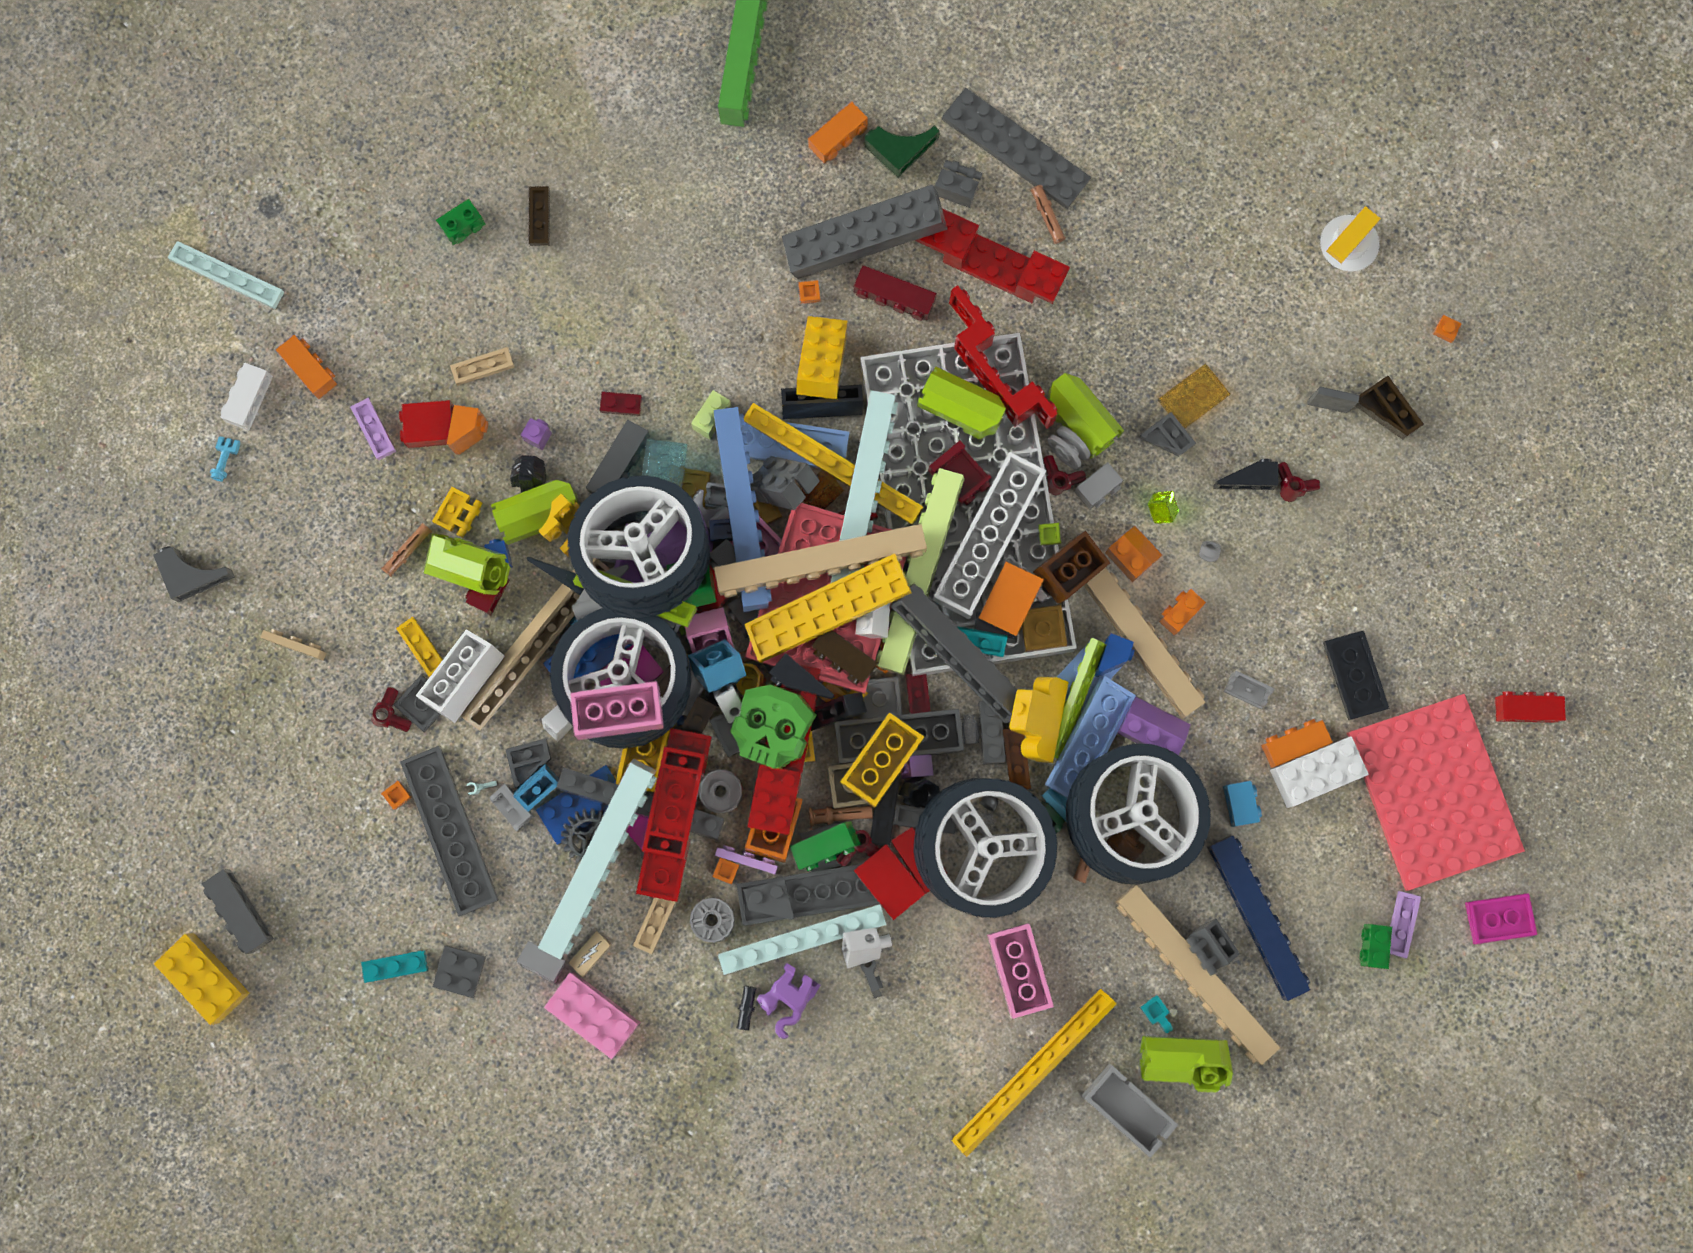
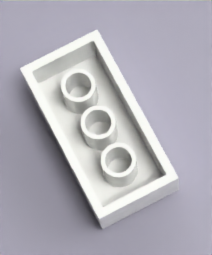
[416,630,505,723]
[1270,736,1369,808]

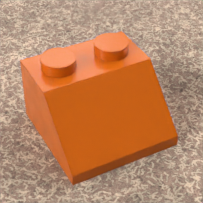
[447,405,488,455]
[1105,526,1163,583]

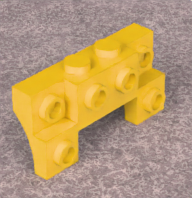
[539,494,580,558]

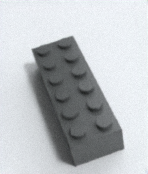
[835,709,964,765]

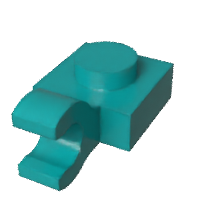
[1140,995,1174,1034]

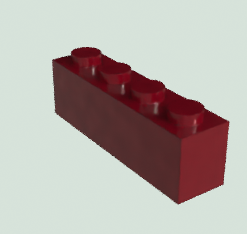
[854,265,937,321]

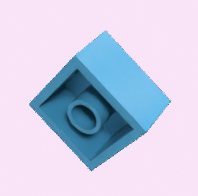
[688,639,747,692]

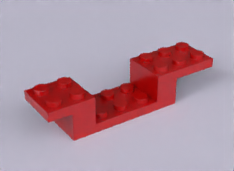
[914,208,1070,304]
[949,285,1058,429]
[747,665,821,835]
[636,728,712,902]

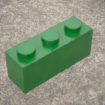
[790,821,861,872]

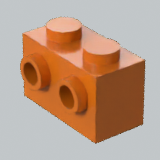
[1159,589,1206,635]

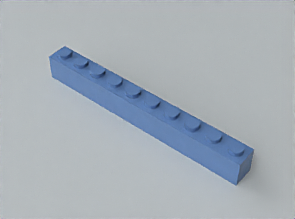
[714,407,772,612]

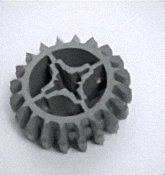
[561,808,603,863]

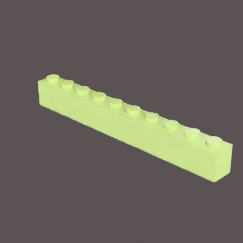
[876,468,964,675]

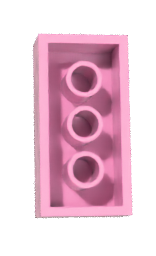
[570,681,664,740]
[987,923,1054,1019]
[544,972,640,1059]

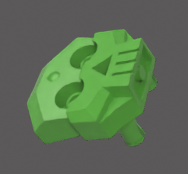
[730,685,816,769]

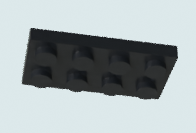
[1323,630,1390,721]

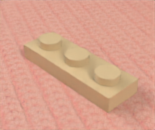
[450,347,515,386]
[260,629,326,661]
[633,898,676,954]

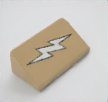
[569,931,612,977]

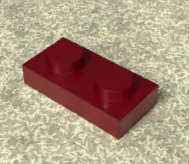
[600,392,642,416]
[906,674,931,714]

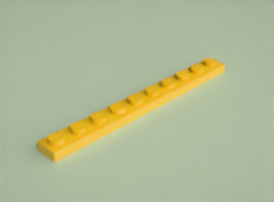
[744,403,923,525]
[951,988,1116,1157]

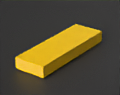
[1326,206,1381,264]
[396,617,443,678]

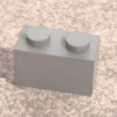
[1074,462,1124,510]

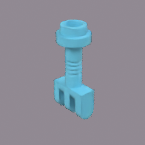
[210,436,241,482]

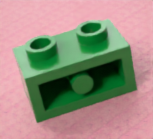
[436,199,486,245]
[1359,924,1392,970]

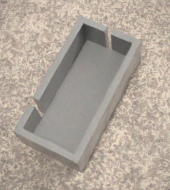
[1082,1064,1178,1158]

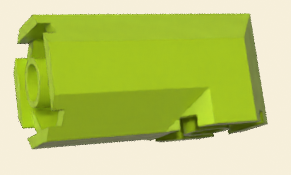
[917,366,1006,439]
[1047,373,1124,459]
[491,480,581,545]
[423,534,510,595]
[1140,1036,1233,1093]

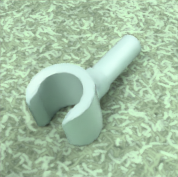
[466,781,497,795]

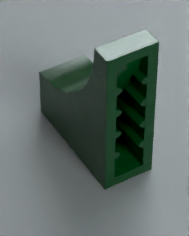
[865,125,940,178]

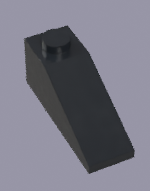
[1213,459,1278,490]
[769,653,835,699]
[811,692,867,731]

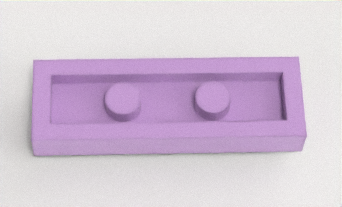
[350,398,396,461]
[715,845,778,874]
[1390,891,1421,958]

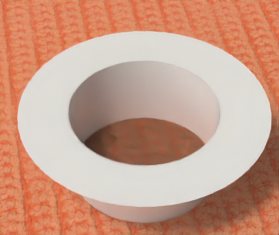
[1320,215,1379,271]

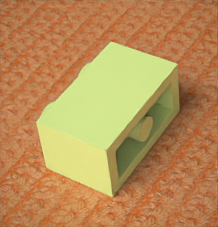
[691,390,731,440]

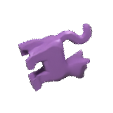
[757,963,820,1039]

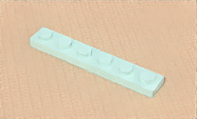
[168,241,284,309]

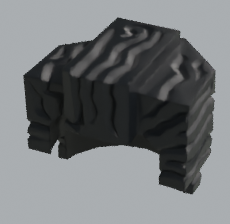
[510,455,547,493]
[898,777,940,808]

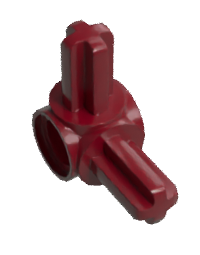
[1043,455,1086,495]
[1278,462,1320,502]
[371,687,412,732]
[836,829,880,866]

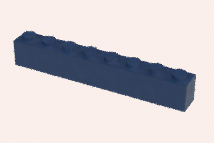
[1207,836,1310,1001]

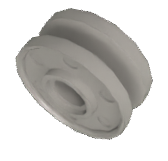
[1047,426,1091,470]
[699,769,743,813]
[690,898,735,943]

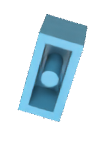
[514,764,559,812]
[1223,781,1262,827]

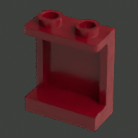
[928,440,992,507]

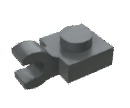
[860,960,884,999]

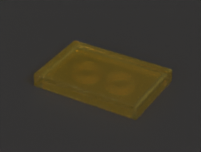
[1158,363,1230,429]

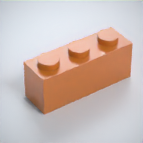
[808,102,868,163]
[276,335,337,399]
[1261,719,1333,768]

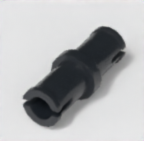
[736,986,757,1031]

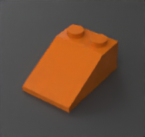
[745,798,803,863]

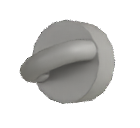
[1199,541,1222,562]

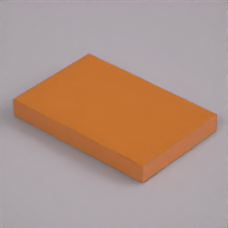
[979,562,1044,636]

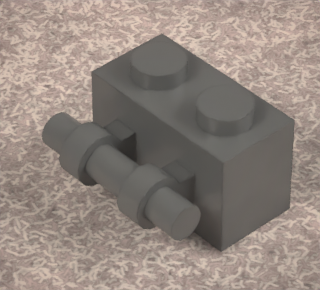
[935,160,983,208]
[1186,918,1240,976]

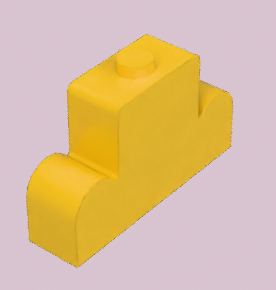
[1009,677,1069,763]

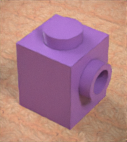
[521,418,552,450]
[900,755,933,779]

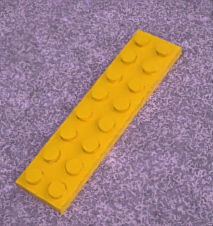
[745,553,912,663]

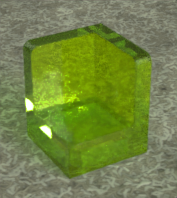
[1148,491,1179,524]

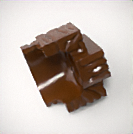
[1106,828,1145,862]

